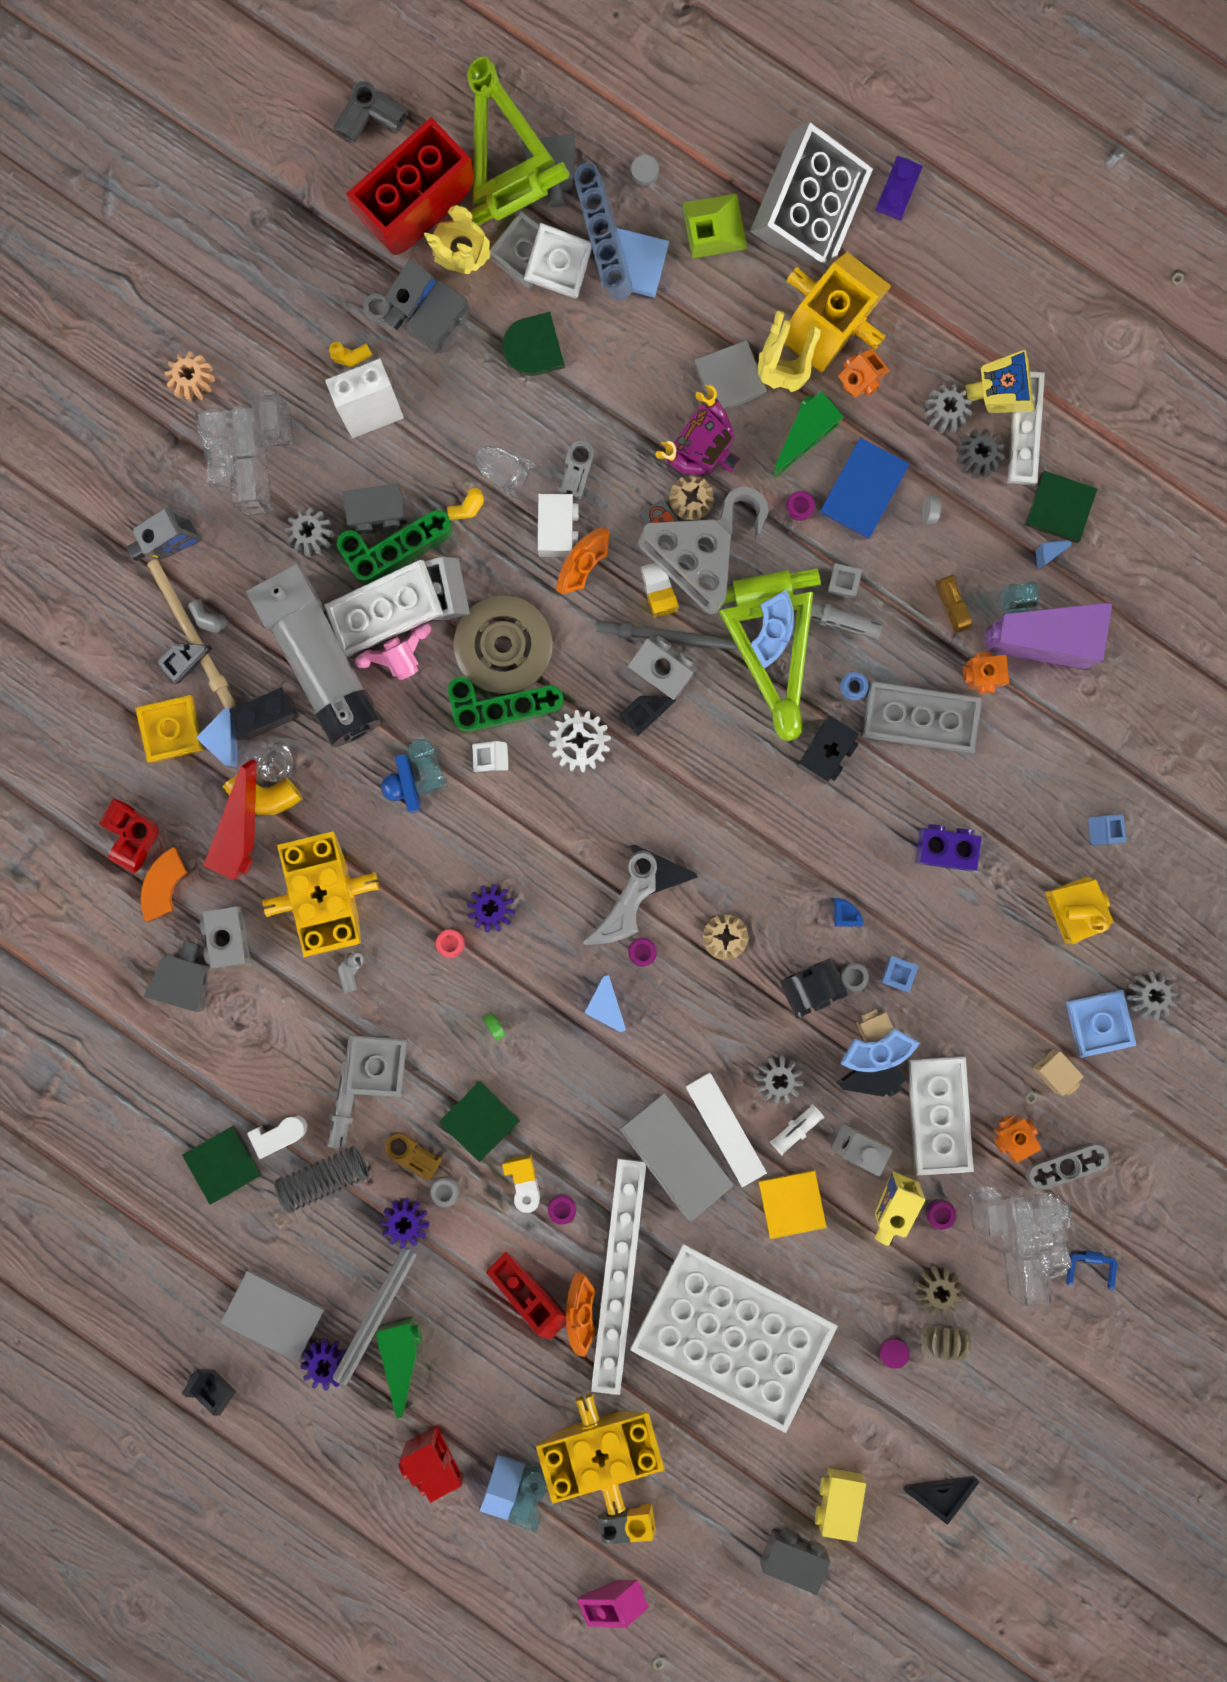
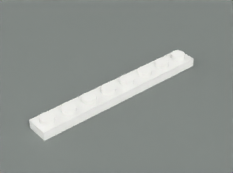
[591,1158,646,1395]

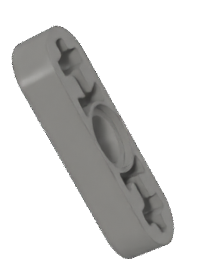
[1026,1143,1109,1190]

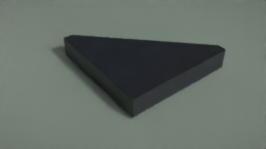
[630,844,698,895]
[903,1476,980,1525]

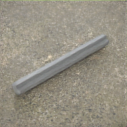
[333,1248,416,1385]

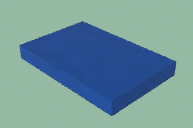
[819,437,910,539]

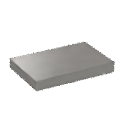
[220,1269,325,1363]

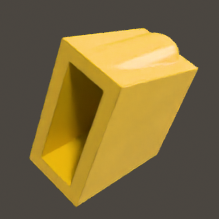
[1044,876,1114,945]

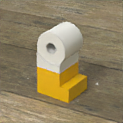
[640,562,679,619]
[502,1154,540,1213]

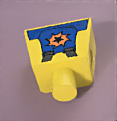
[966,350,1034,413]
[875,1171,926,1246]

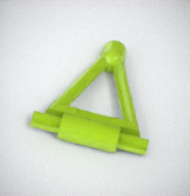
[467,56,570,225]
[718,568,821,741]

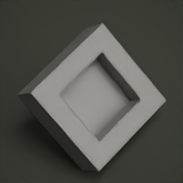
[827,563,862,599]

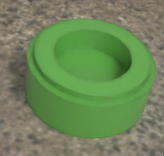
[481,1012,506,1041]

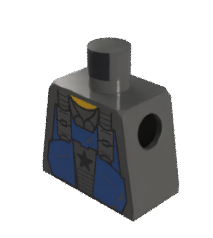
[384,259,437,330]
[127,507,202,561]

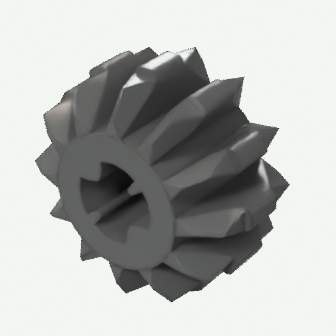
[956,429,1005,478]

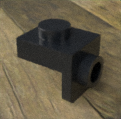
[182,1369,236,1416]

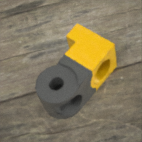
[598,1503,656,1544]

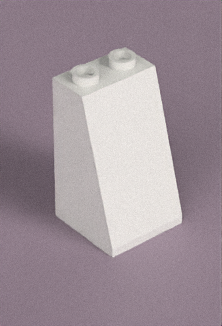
[325,359,404,439]

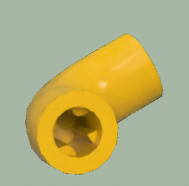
[222,774,303,816]

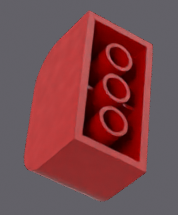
[346,117,474,255]

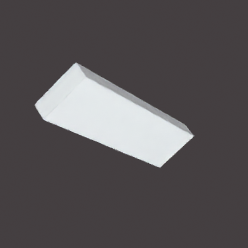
[1007,371,1045,485]
[685,1072,767,1187]

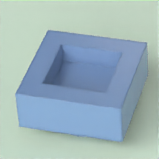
[880,956,919,993]

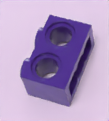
[915,824,982,872]

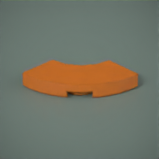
[556,527,610,594]
[141,847,188,923]
[566,1273,596,1357]

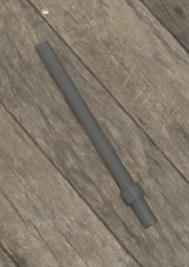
[597,620,753,651]

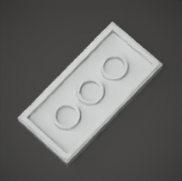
[324,560,443,658]
[907,1056,974,1175]

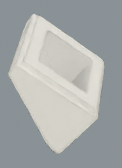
[472,741,508,772]

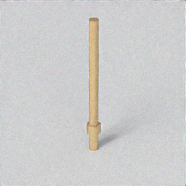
[147,560,237,709]

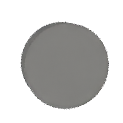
[631,155,659,186]
[363,293,392,324]
[922,495,941,525]
[839,963,869,992]
[430,1177,459,1207]

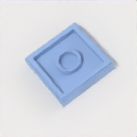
[601,228,669,298]
[1066,989,1137,1058]

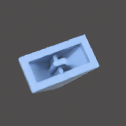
[196,708,237,768]
[585,974,626,1032]
[480,1453,525,1520]

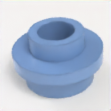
[840,672,869,701]

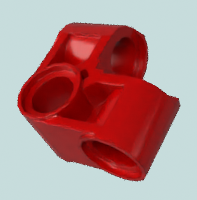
[99,798,159,874]

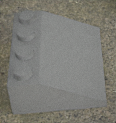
[750,123,873,270]

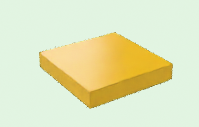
[135,695,205,763]
[758,1169,827,1239]

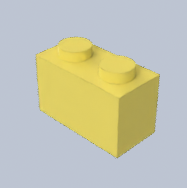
[815,1468,866,1542]

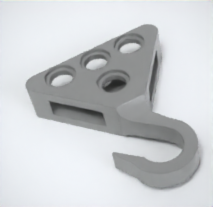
[638,487,768,614]

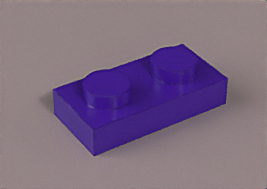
[875,155,923,221]

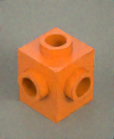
[838,349,890,398]
[963,652,1009,694]
[993,1114,1042,1163]

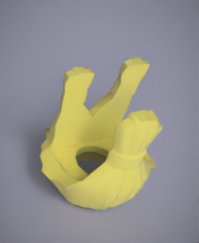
[424,205,490,274]
[758,310,821,392]

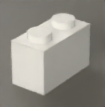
[538,494,579,557]

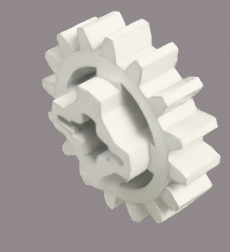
[549,710,611,773]

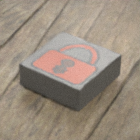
[639,499,679,525]

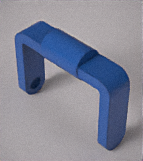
[1066,1251,1117,1290]

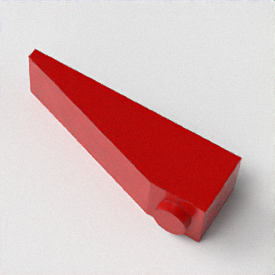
[203,759,257,881]

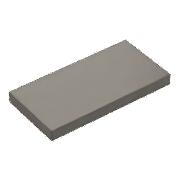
[861,681,982,754]
[619,1093,734,1222]

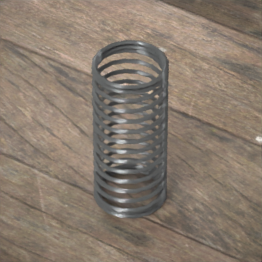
[274,1145,369,1214]

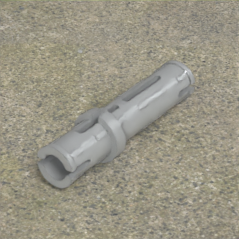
[796,602,883,640]
[327,1060,355,1149]

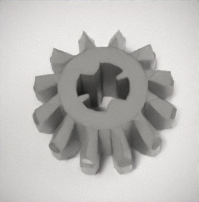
[924,384,972,434]
[284,508,334,557]
[1126,971,1179,1020]
[754,1056,803,1105]

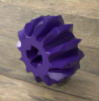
[467,884,515,933]
[380,1197,430,1248]
[300,1338,347,1391]

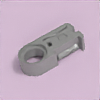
[557,441,594,501]

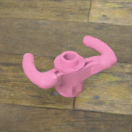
[354,622,432,680]

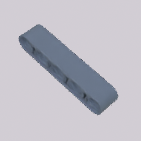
[574,162,632,301]

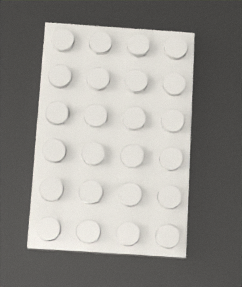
[630,1244,838,1433]

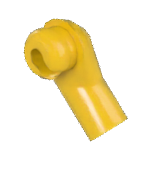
[329,342,373,367]
[447,488,484,520]
[1065,904,1108,933]

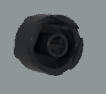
[780,958,849,1019]

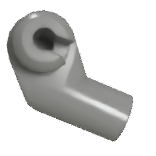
[188,599,227,633]
[338,951,364,993]

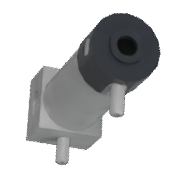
[246,564,383,747]

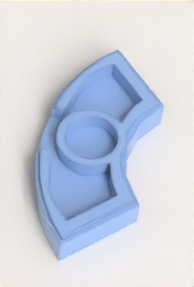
[750,590,794,668]
[840,1028,920,1072]

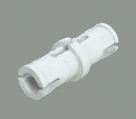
[770,1104,824,1156]

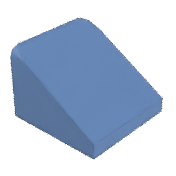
[1035,540,1071,570]
[1088,814,1126,846]

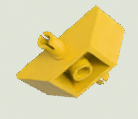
[784,252,891,374]
[262,831,379,957]
[536,1393,665,1515]

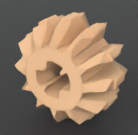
[165,351,215,402]

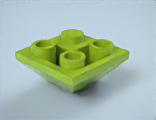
[682,193,747,259]

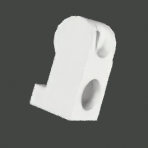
[247,1115,307,1159]

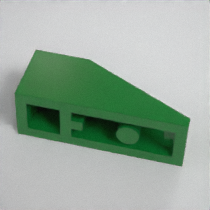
[772,391,844,478]
[375,1317,422,1419]

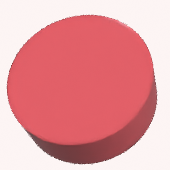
[436,929,465,958]

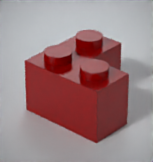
[398,1425,464,1503]

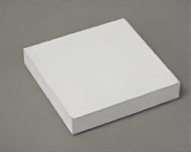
[523,223,592,299]

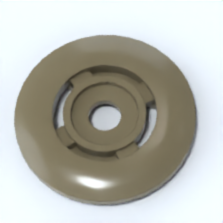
[454,595,553,694]

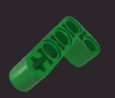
[337,510,453,585]
[448,677,564,733]

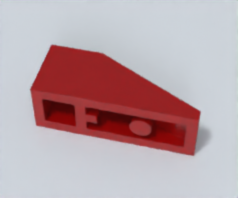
[486,1251,566,1340]

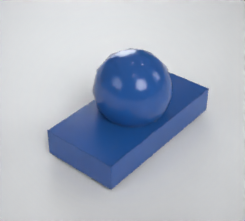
[381,754,422,814]

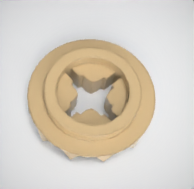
[669,475,714,521]
[703,914,749,960]

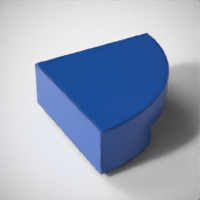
[834,898,864,927]

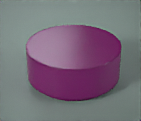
[786,491,815,521]
[628,938,657,967]
[548,1194,577,1225]
[926,1199,956,1230]
[879,1337,910,1369]

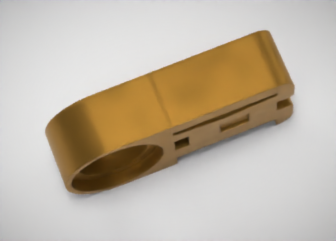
[936,574,972,634]
[385,1132,442,1180]

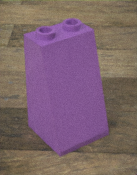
[984,603,1112,669]

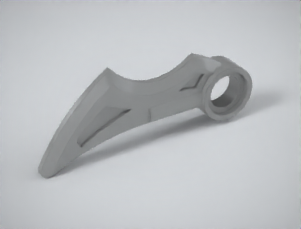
[583,850,657,945]

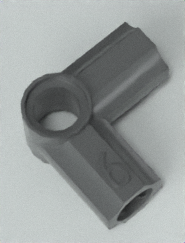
[333,81,408,144]

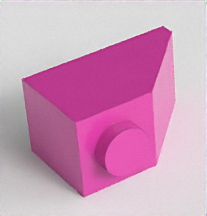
[577,1580,649,1628]

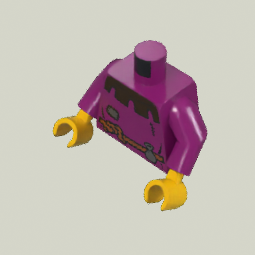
[655,384,741,475]

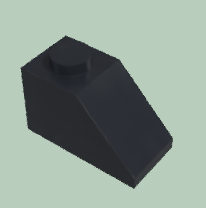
[836,1066,906,1097]

